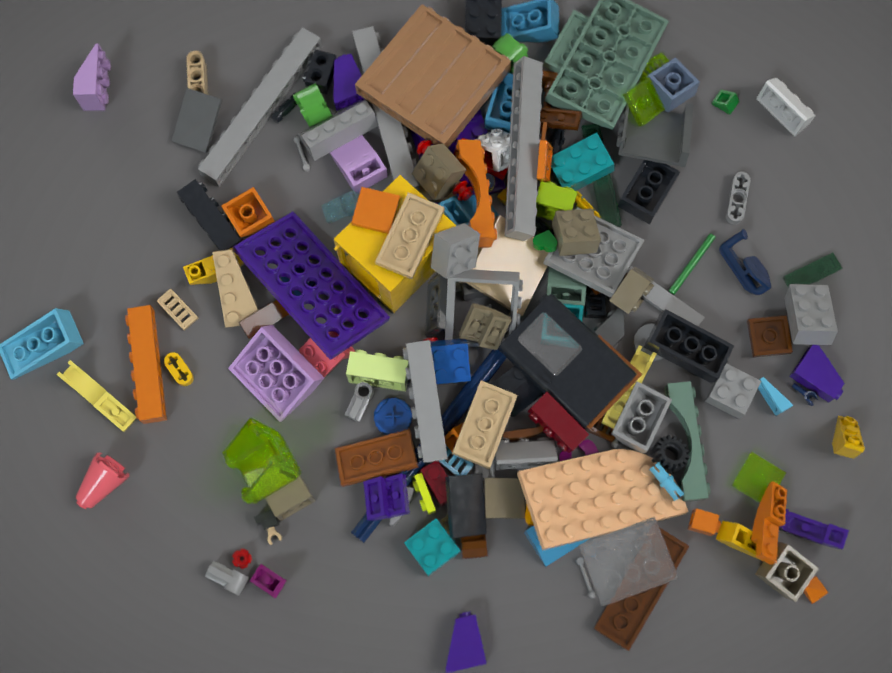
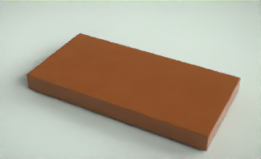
[335,429,419,487]

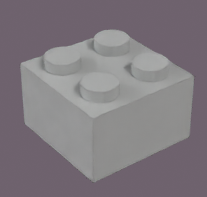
[431,223,480,279]
[705,363,761,419]

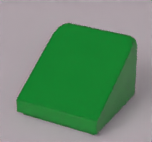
[712,89,739,114]

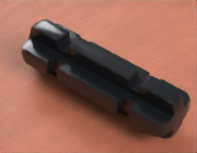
[271,93,297,123]

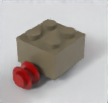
[411,140,473,201]

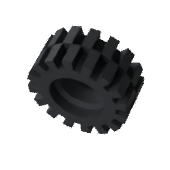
[651,435,690,474]

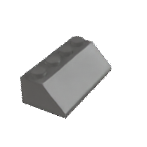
[298,100,378,161]

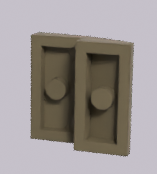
[459,303,511,350]
[484,478,525,519]

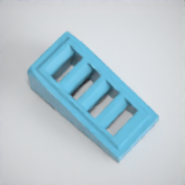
[758,377,793,416]
[439,444,474,476]

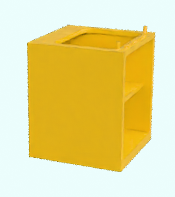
[333,175,457,314]

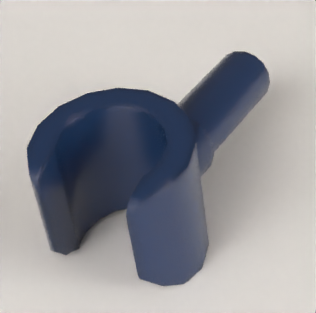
[792,383,818,406]

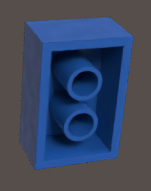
[430,338,471,384]

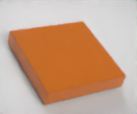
[537,140,553,182]
[351,187,400,234]

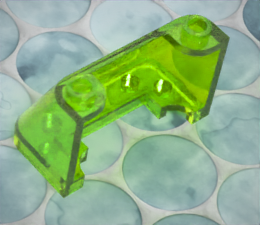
[222,417,302,504]

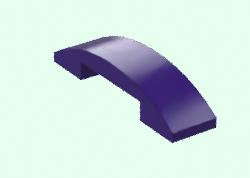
[779,509,849,550]

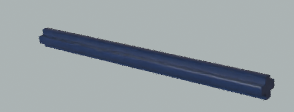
[351,349,507,543]

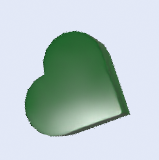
[533,230,558,253]

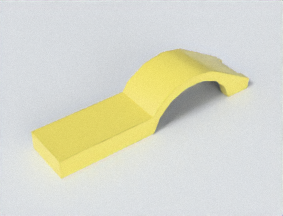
[601,345,657,429]
[56,360,137,432]

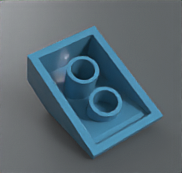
[501,0,559,42]

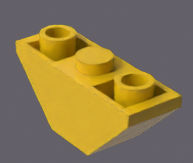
[183,248,244,285]
[832,415,865,459]

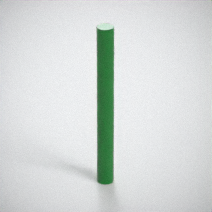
[668,233,716,295]

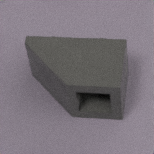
[593,308,624,348]

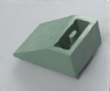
[546,266,586,306]

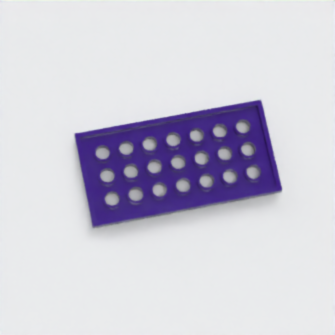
[233,212,390,360]

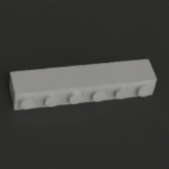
[402,340,447,463]

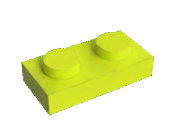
[412,473,436,515]

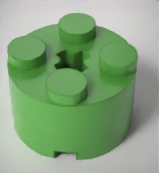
[492,33,528,74]
[293,83,332,127]

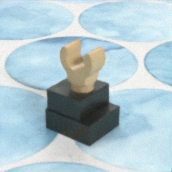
[254,509,282,545]

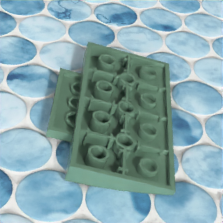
[543,0,669,130]

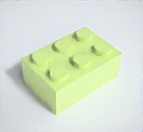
[346,350,409,392]

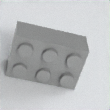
[784,284,838,345]

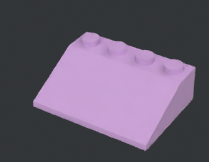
[228,325,324,422]

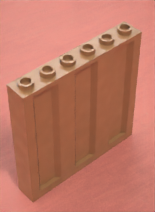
[355,4,511,148]

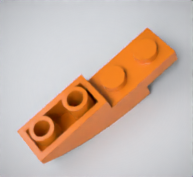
[751,481,787,565]

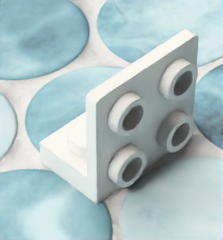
[475,129,510,172]

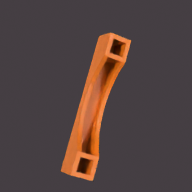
[455,140,497,248]

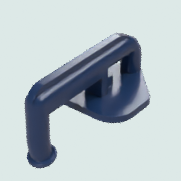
[719,229,772,295]

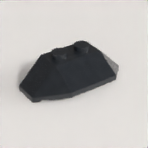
[491,354,545,417]

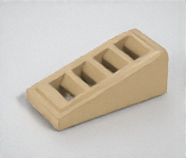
[157,289,198,331]

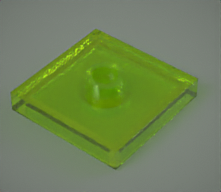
[623,77,665,127]
[731,452,786,503]

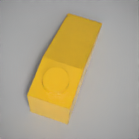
[716,521,762,561]

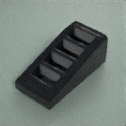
[585,285,606,319]

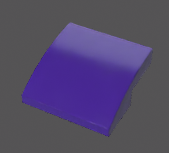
[364,473,410,521]

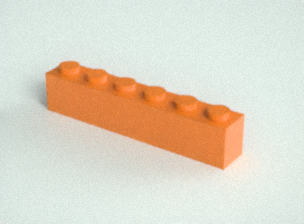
[125,305,167,424]

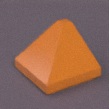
[803,576,828,604]

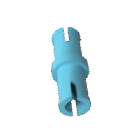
[649,462,684,501]

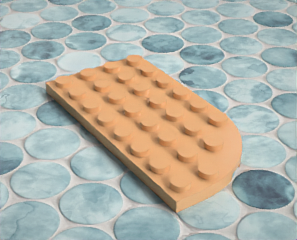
[517,449,689,550]

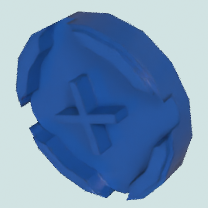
[374,398,412,435]

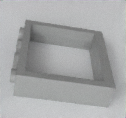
[445,269,523,347]

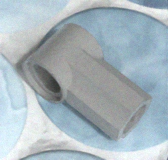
[345,382,373,422]
[205,561,249,596]

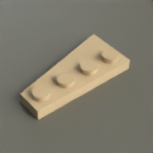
[212,249,258,328]

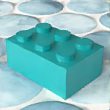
[551,133,614,191]

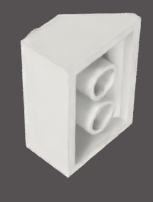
[757,78,815,136]

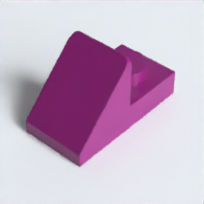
[250,564,287,599]

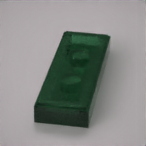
[783,253,843,288]

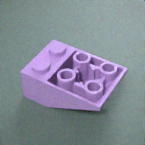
[73,44,111,111]
[330,135,387,195]

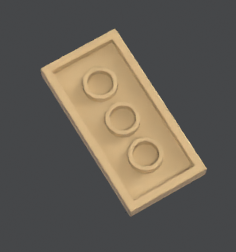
[375,192,445,279]
[452,381,518,469]

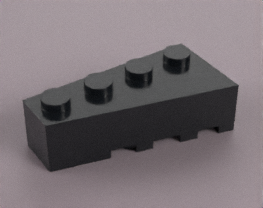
[177,179,241,251]

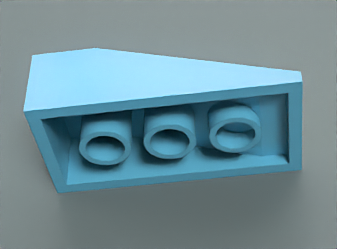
[0,308,84,380]

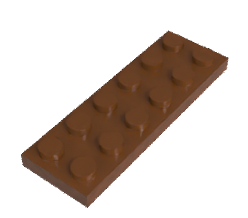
[593,525,689,651]

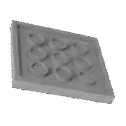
[543,207,644,297]

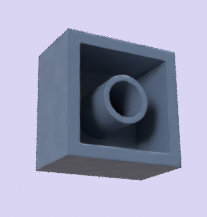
[645,58,700,112]

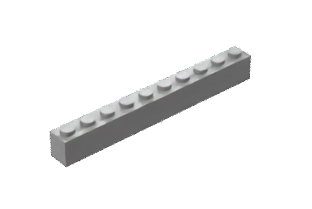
[352,26,421,192]
[198,27,322,187]
[505,56,543,241]

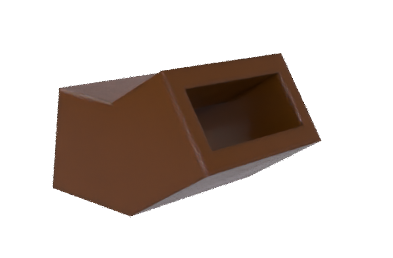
[461,534,488,559]

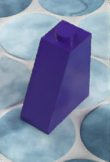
[333,53,365,111]
[789,345,845,403]
[445,611,487,673]

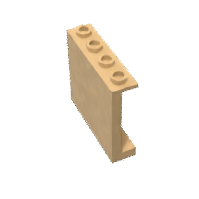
[459,215,549,316]

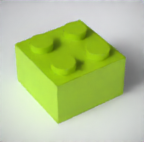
[536,181,578,221]

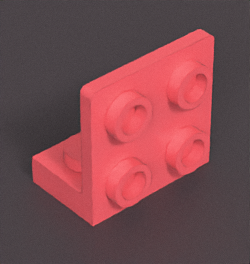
[299,331,355,378]

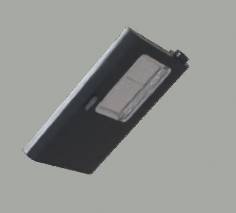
[498,293,637,429]

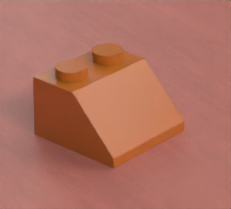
[221,187,275,237]

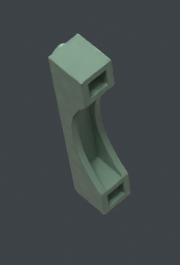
[664,381,710,502]

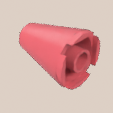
[76,452,129,509]

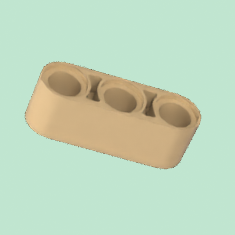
[187,50,208,94]

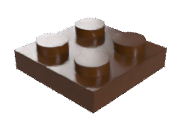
[747,315,793,357]

